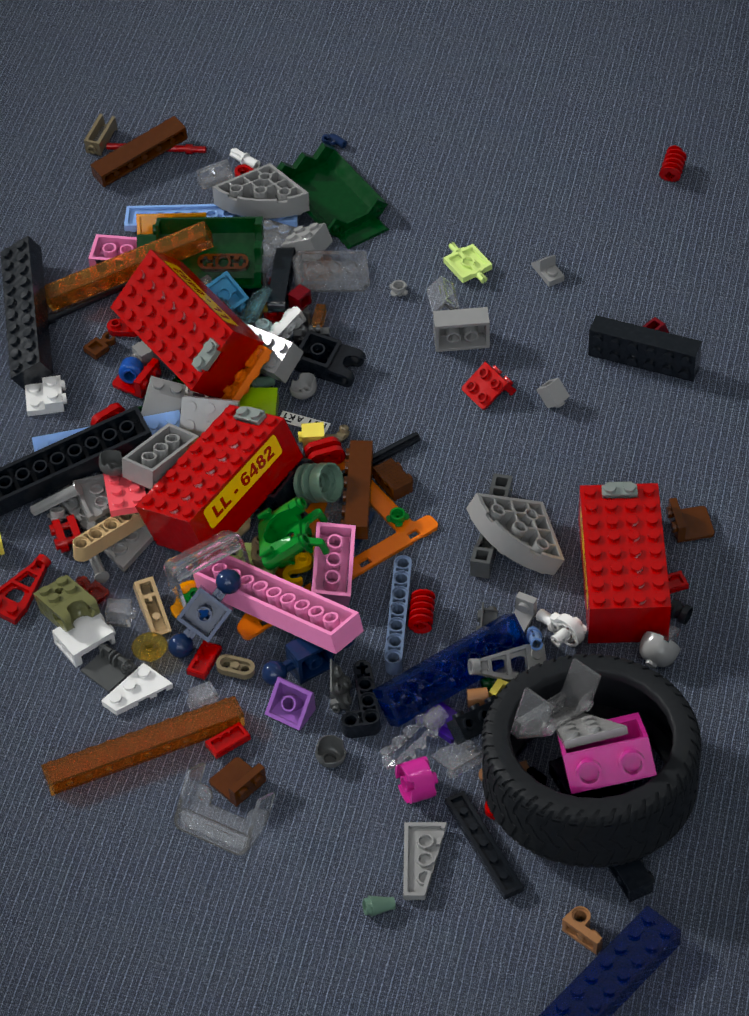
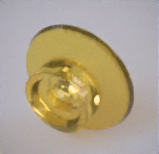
[132,632,168,662]

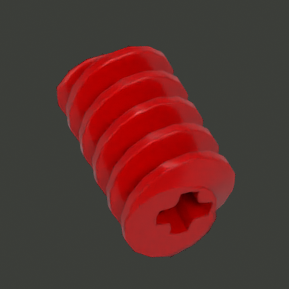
[659,145,687,182]
[408,589,435,634]

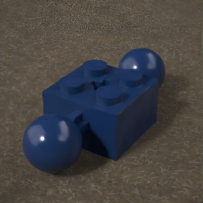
[168,569,241,658]
[262,638,355,686]

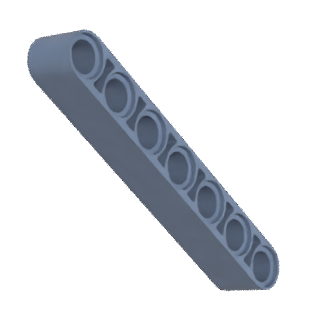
[384,555,412,675]

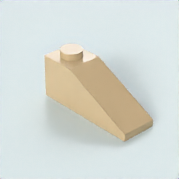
[133,576,172,638]

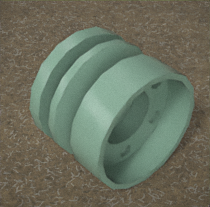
[293,462,344,503]

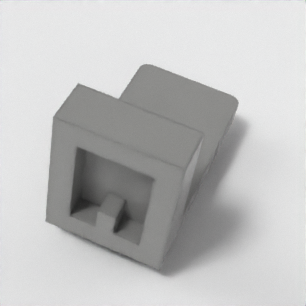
[502,591,537,641]

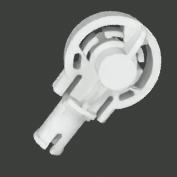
[536,609,587,647]

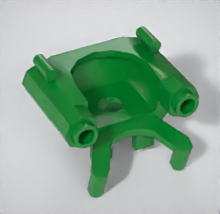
[257,497,330,571]

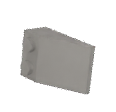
[141,376,186,417]

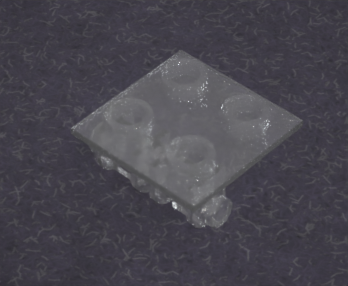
[431,739,482,779]

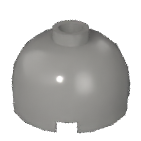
[639,631,681,669]

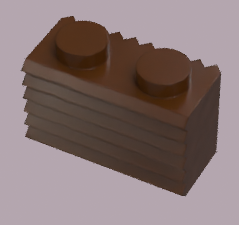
[372,458,414,501]

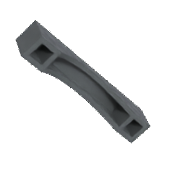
[470,473,513,579]

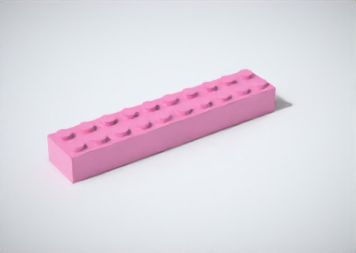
[192,551,364,654]

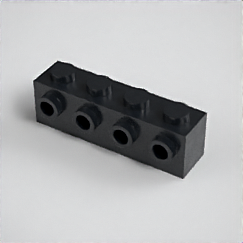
[446,695,496,745]

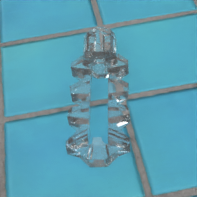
[380,705,449,770]

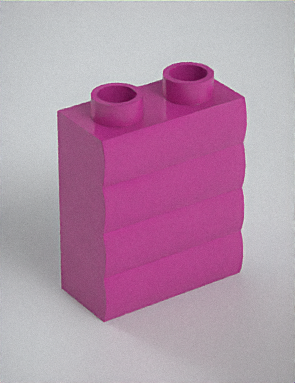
[557,712,657,794]

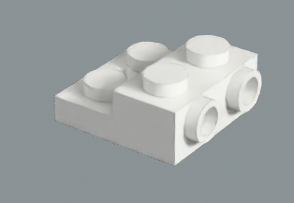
[269,306,307,340]
[25,375,67,417]

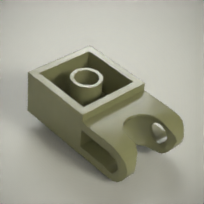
[33,575,101,632]

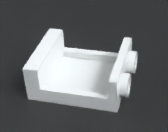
[52,613,116,667]

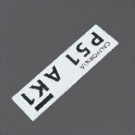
[280,411,331,434]

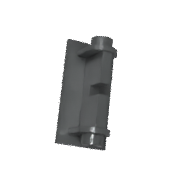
[476,602,498,646]

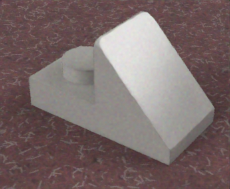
[531,255,564,287]

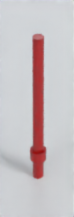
[106,143,207,154]

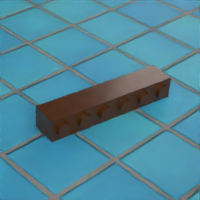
[90,116,188,187]
[341,440,373,539]

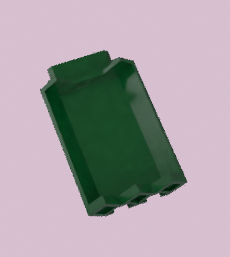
[277,142,390,249]
[136,216,264,289]

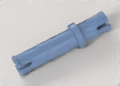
[526,626,543,651]

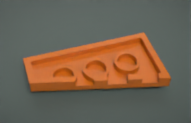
[221,345,272,400]

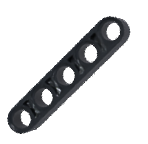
[267,247,296,313]

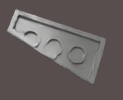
[403,822,447,900]

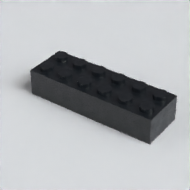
[588,315,702,382]

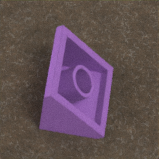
[265,677,316,730]

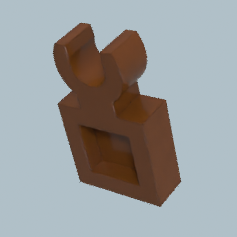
[83,332,116,360]

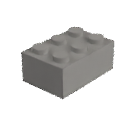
[433,307,490,352]
[179,395,240,436]

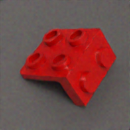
[112,358,161,399]
[462,362,517,410]

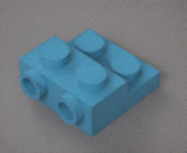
[206,271,249,312]

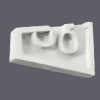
[101,663,173,716]

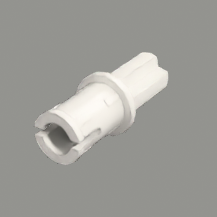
[229,148,261,169]

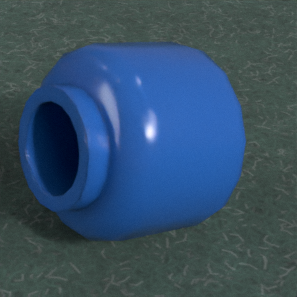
[118,357,144,384]

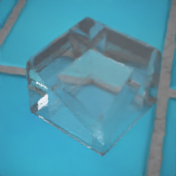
[324,502,345,524]

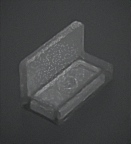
[427,276,459,313]

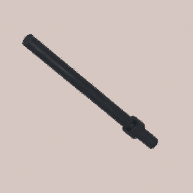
[48,281,128,325]

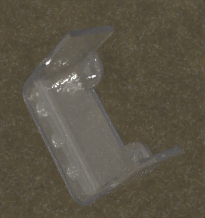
[163,530,250,608]
[510,658,601,739]
[174,762,275,855]

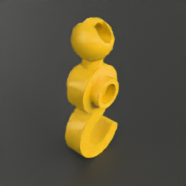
[282,546,314,586]

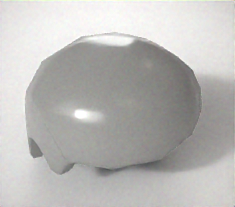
[289,372,317,400]

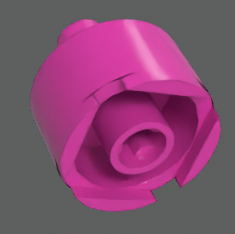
[395,756,438,804]

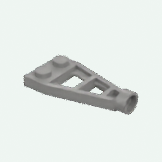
[467,644,546,682]

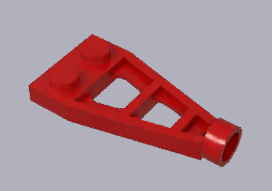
[0,554,51,625]

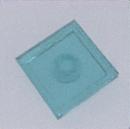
[240,286,273,324]

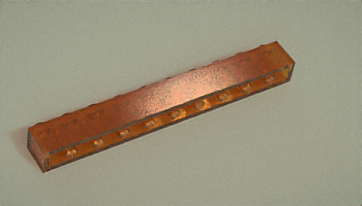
[45,221,214,311]
[41,696,245,796]

